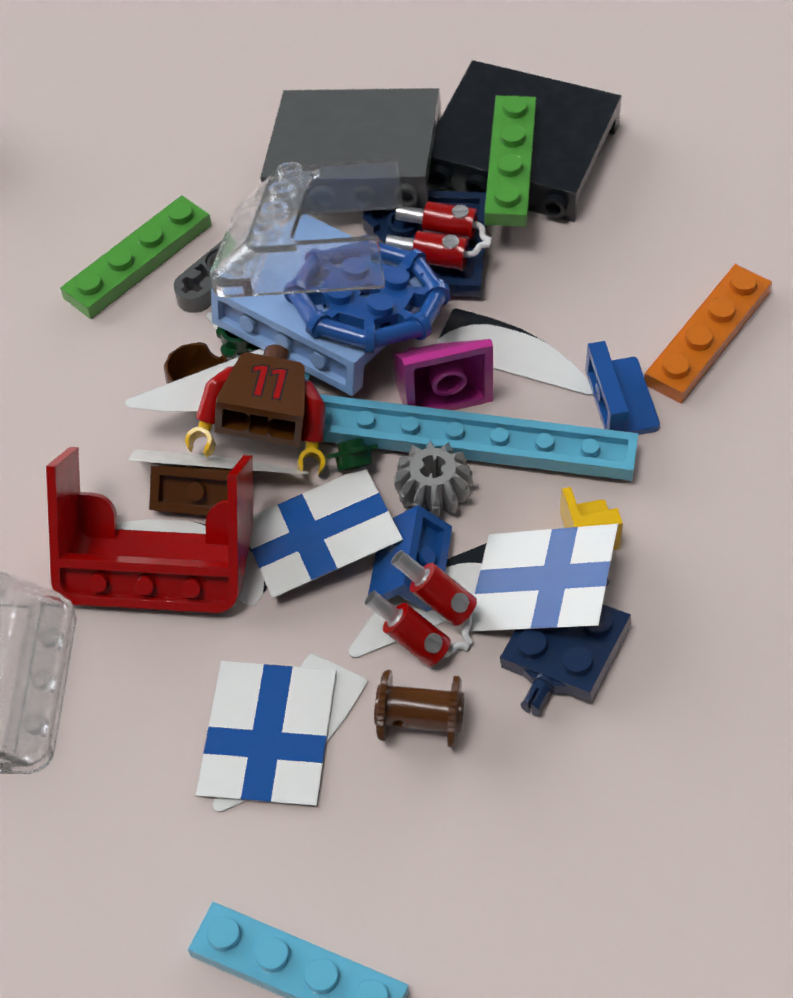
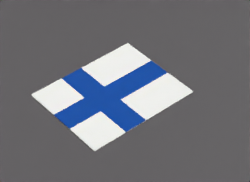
[250,466,403,598]
[469,524,618,632]
[195,661,336,806]

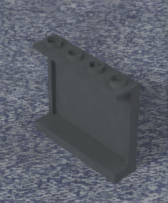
[260,88,442,210]

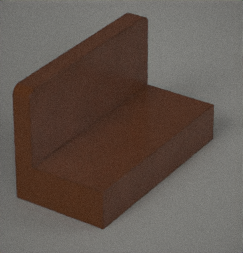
[149,463,232,515]

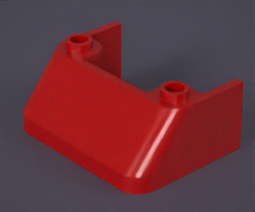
[46,447,253,613]

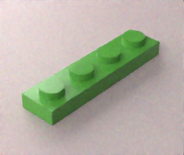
[484,95,536,227]
[60,195,212,319]

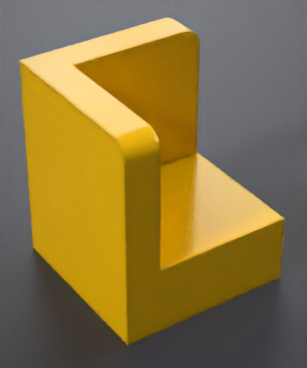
[560,487,623,550]

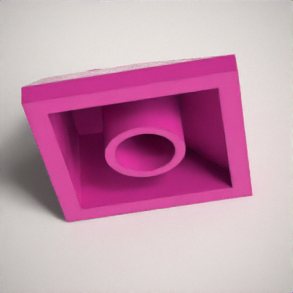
[393,339,493,411]

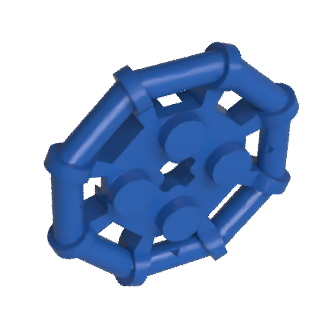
[284,235,450,353]

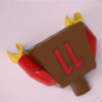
[185,344,326,476]

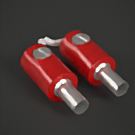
[385,201,492,270]
[364,550,477,667]

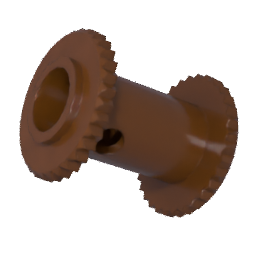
[374,670,464,747]

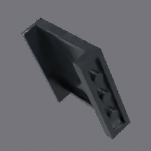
[427,60,622,222]

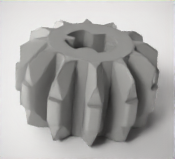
[394,440,473,517]

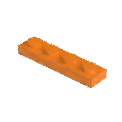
[644,264,772,404]

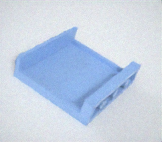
[211,214,444,396]

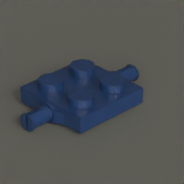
[500,579,631,716]

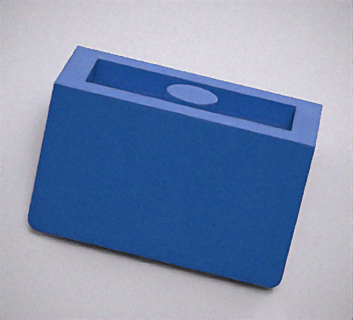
[585,341,660,435]
[368,505,452,611]

